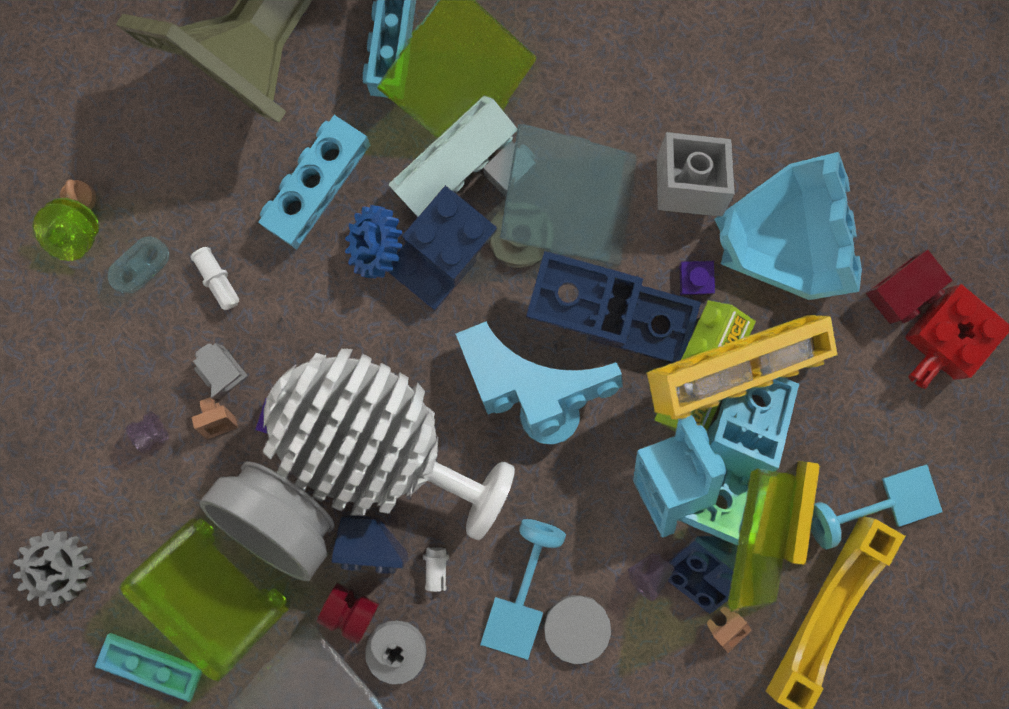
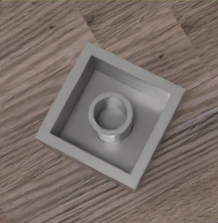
[657,132,735,217]

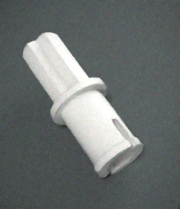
[191,247,239,310]

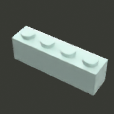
[388,95,518,217]

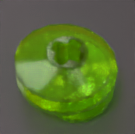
[32,198,100,261]

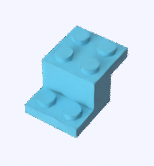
[633,414,726,538]

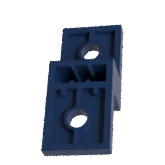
[526,251,701,363]

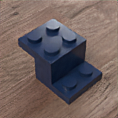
[387,185,497,311]

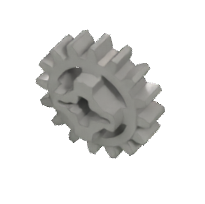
[13,531,93,606]

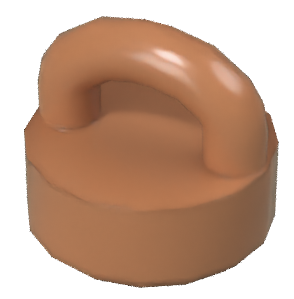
[60,180,96,214]

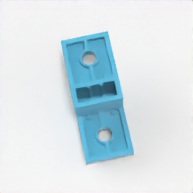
[678,377,799,547]

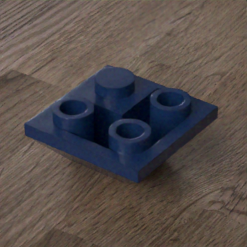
[332,515,408,573]
[658,536,760,614]

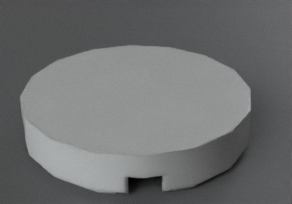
[544,595,611,664]

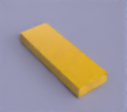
[784,461,820,565]

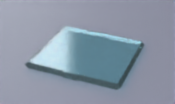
[500,124,637,265]

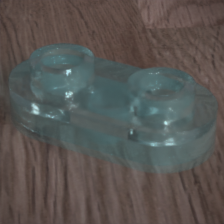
[107,236,169,294]

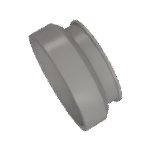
[199,462,335,581]

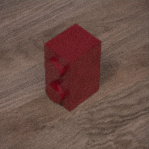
[865,249,953,324]

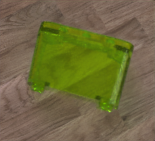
[119,518,289,681]

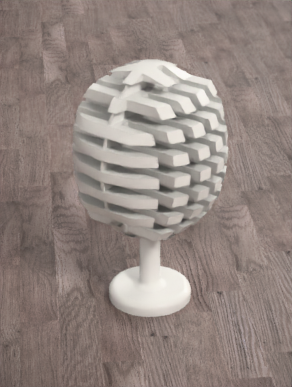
[263,349,515,540]

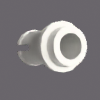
[423,547,450,592]

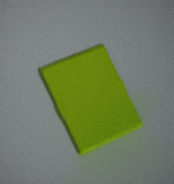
[377,0,537,138]
[728,468,797,612]

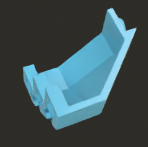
[715,152,862,300]

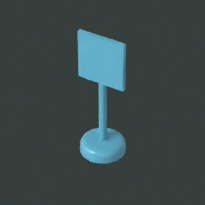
[811,465,942,550]
[480,519,566,660]

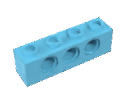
[258,115,370,250]

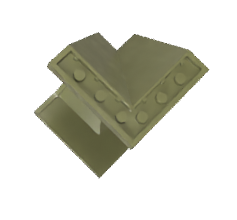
[116,0,312,123]

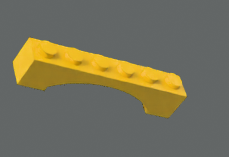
[766,516,905,709]

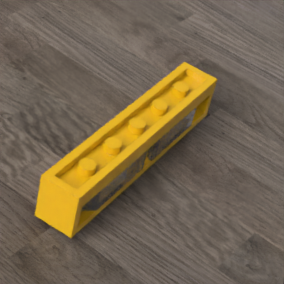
[647,315,837,419]

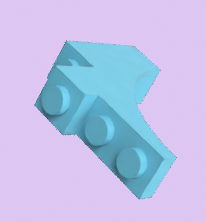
[456,321,623,437]

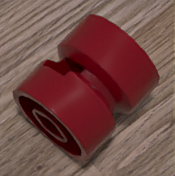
[316,582,379,645]

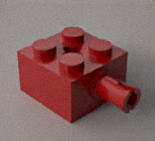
[904,284,1009,389]

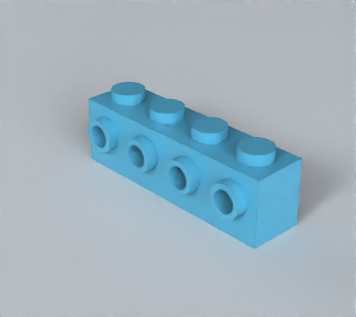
[363,0,416,99]

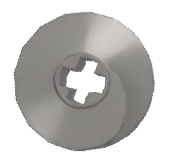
[365,620,427,684]

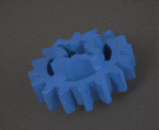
[345,205,403,279]

